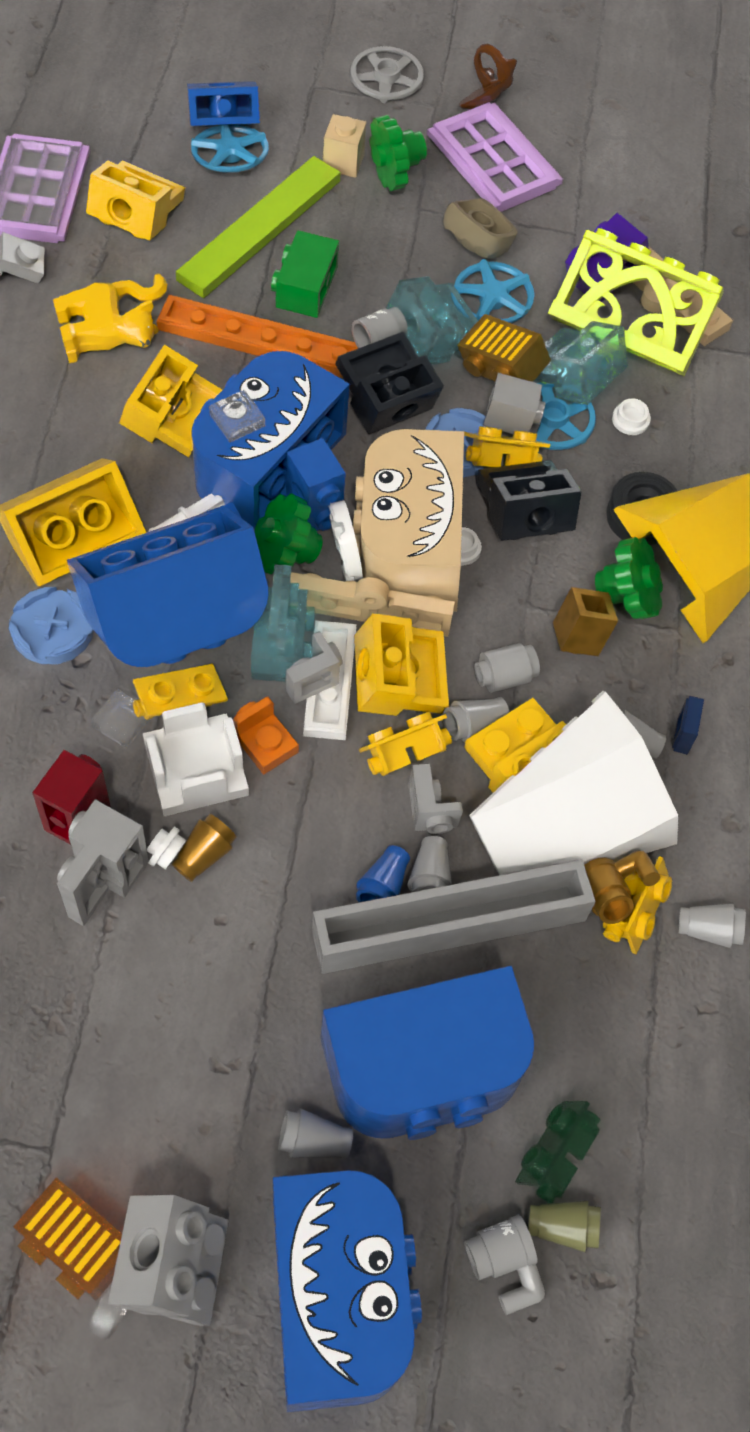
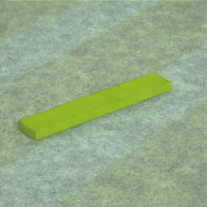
[175,156,341,299]

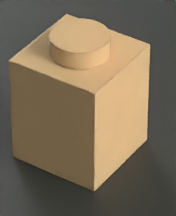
[323,114,366,178]

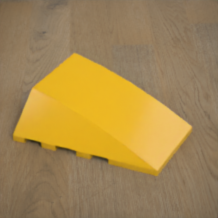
[614,473,750,643]

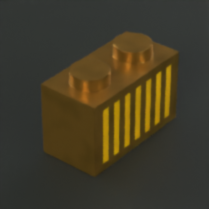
[457,314,551,382]

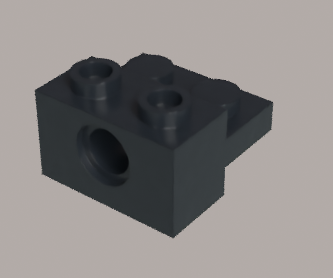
[335,331,444,435]
[477,460,582,541]

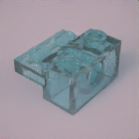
[385,276,478,365]
[535,321,628,405]
[251,565,315,682]

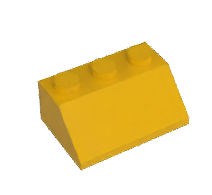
[0,458,146,587]

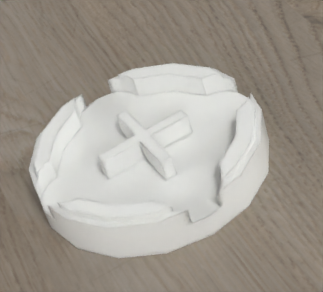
[328,500,363,582]

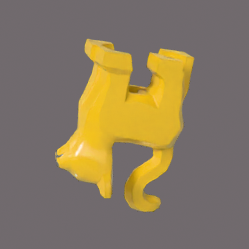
[53,274,167,363]

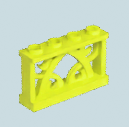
[548,228,724,376]

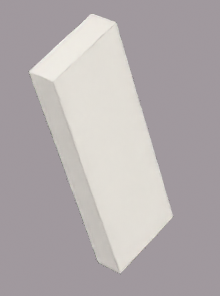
[303,620,357,740]

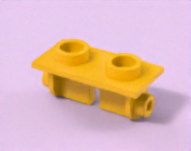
[464,426,550,467]
[133,664,228,720]
[359,711,452,776]
[603,856,672,954]

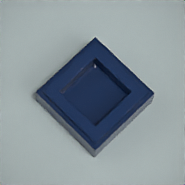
[672,696,704,755]

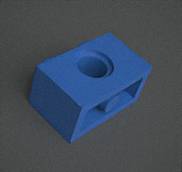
[187,81,260,126]
[286,438,346,531]

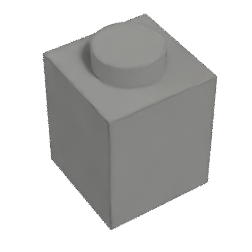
[483,373,545,434]

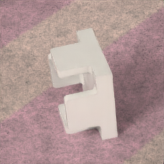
[143,703,249,816]

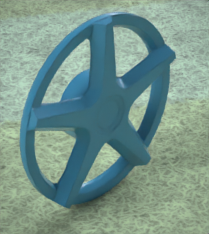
[191,124,269,172]
[454,259,534,323]
[536,381,596,450]

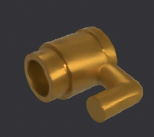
[584,850,660,924]

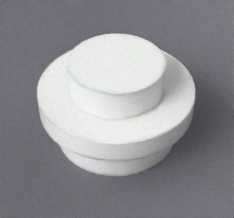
[612,399,651,435]
[461,527,482,566]
[147,826,187,870]

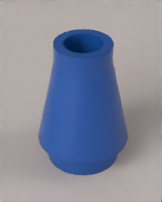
[356,845,410,903]

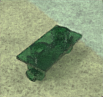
[515,1101,600,1204]

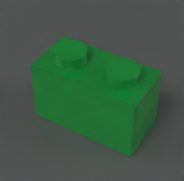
[271,230,339,318]

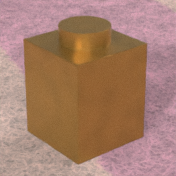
[553,587,618,657]

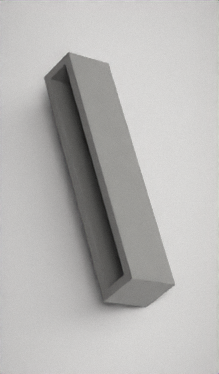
[312,860,596,974]

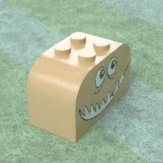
[353,429,464,612]

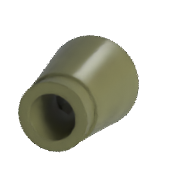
[529,1200,601,1253]

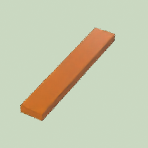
[157,295,358,378]

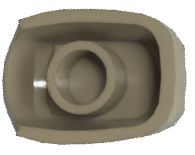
[443,197,517,259]

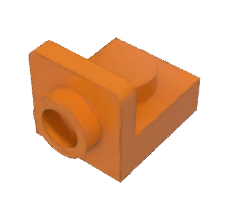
[233,697,299,775]

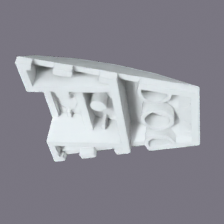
[469,691,678,876]

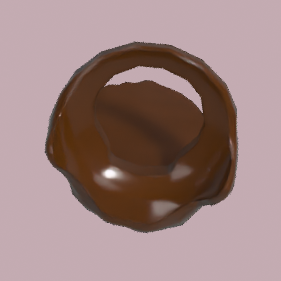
[458,43,517,109]

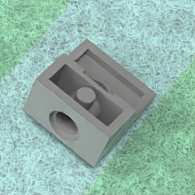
[57,800,149,926]
[108,1195,229,1326]

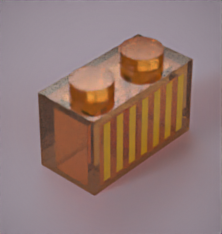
[13,1177,122,1302]

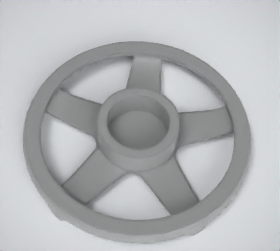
[350,46,424,103]

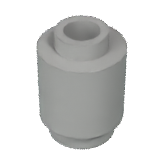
[474,643,540,693]

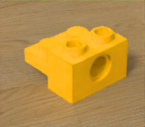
[86,160,185,241]
[119,344,222,458]
[354,613,449,716]
[464,698,566,793]

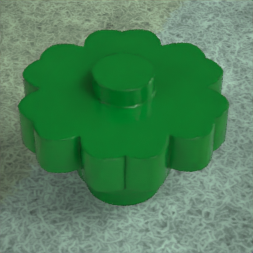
[369,115,427,191]
[254,493,323,575]
[595,537,663,619]

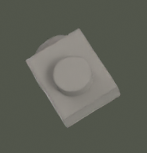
[0,232,44,284]

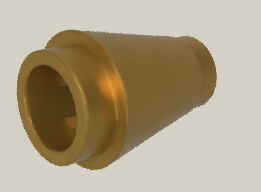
[171,814,237,882]

